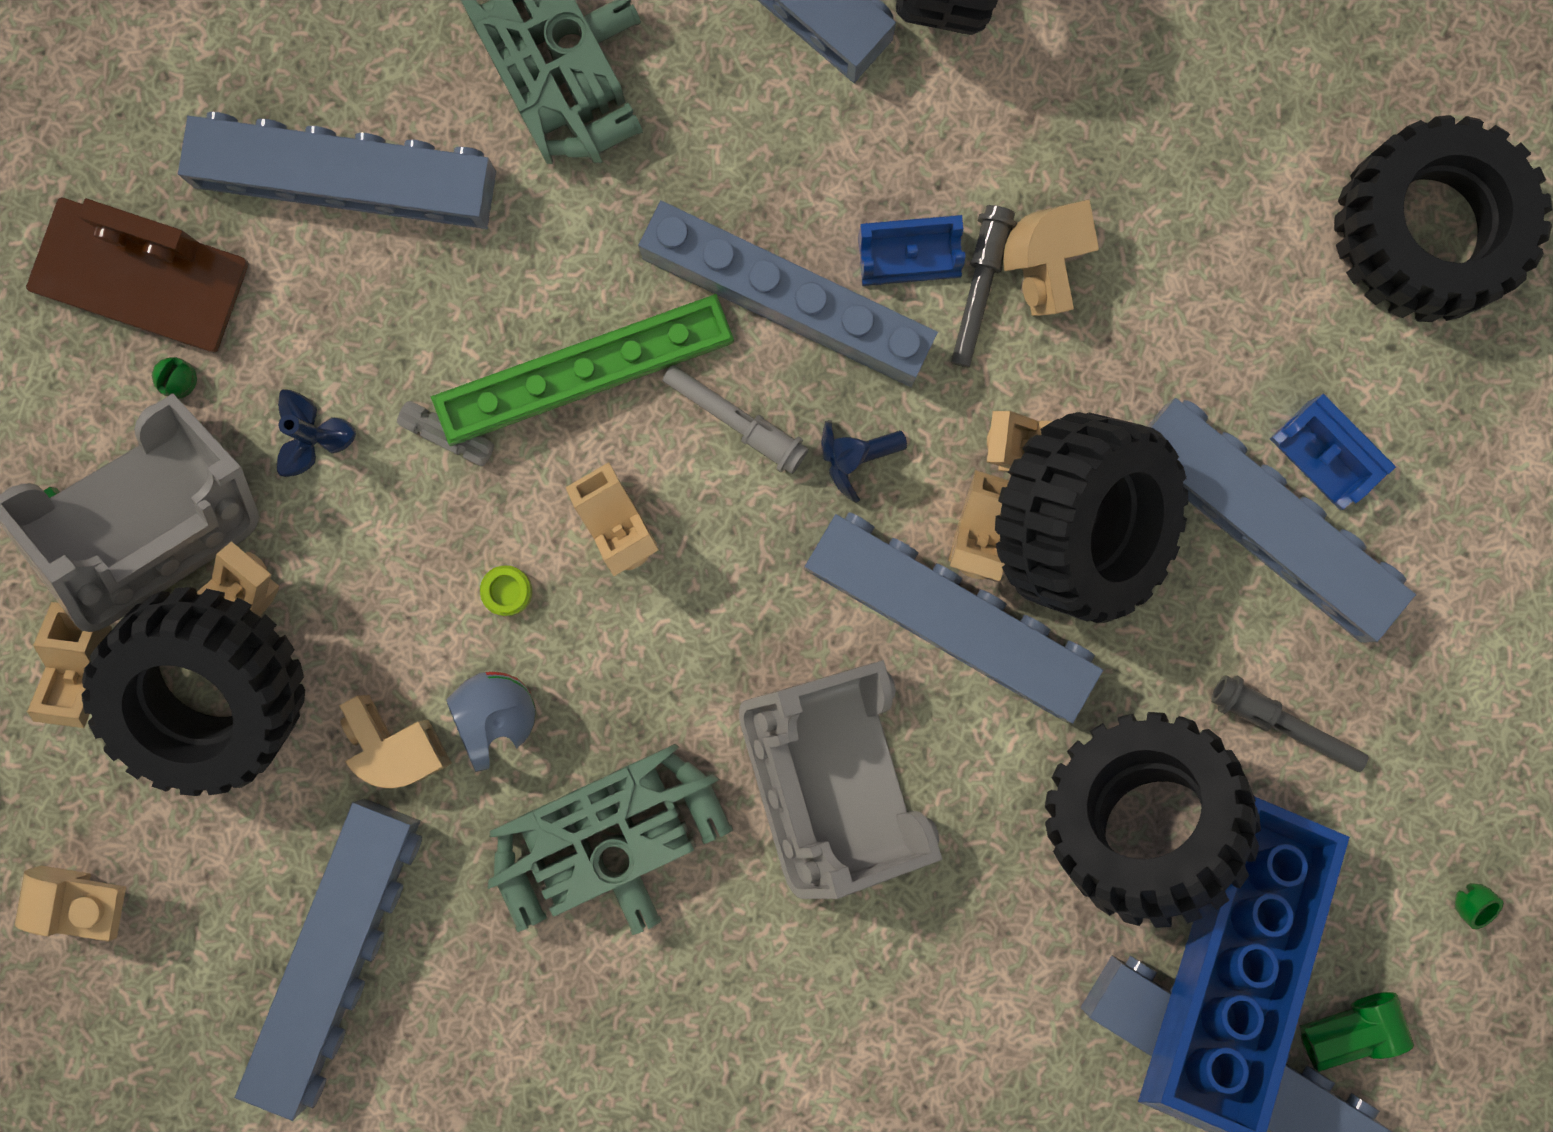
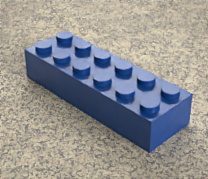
[1138,796,1350,1132]

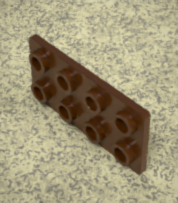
[26,197,249,353]

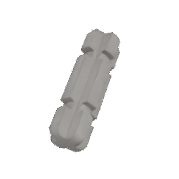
[397,401,494,466]

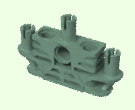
[460,0,643,164]
[488,744,734,935]

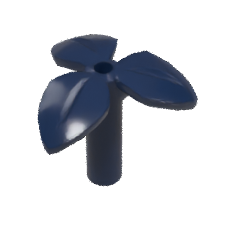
[277,389,356,477]
[821,420,907,503]

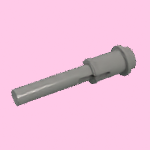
[662,365,809,474]

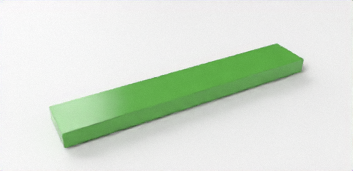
[430,294,734,447]

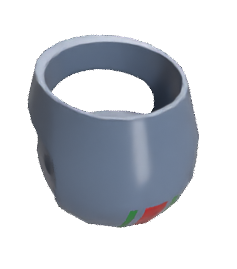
[446,671,536,772]

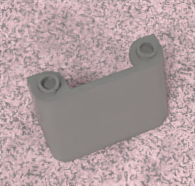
[0,394,259,632]
[739,660,943,899]

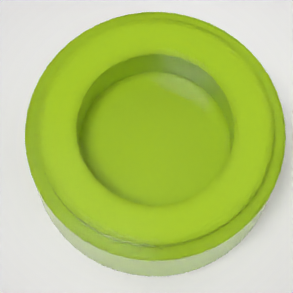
[480,565,532,616]

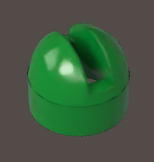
[151,357,197,399]
[1454,883,1504,930]

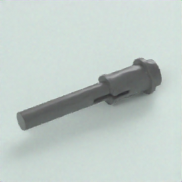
[951,205,1017,368]
[1211,675,1369,772]

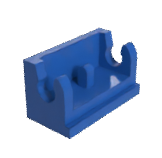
[858,215,965,286]
[1270,394,1396,510]

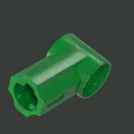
[1299,992,1414,1072]

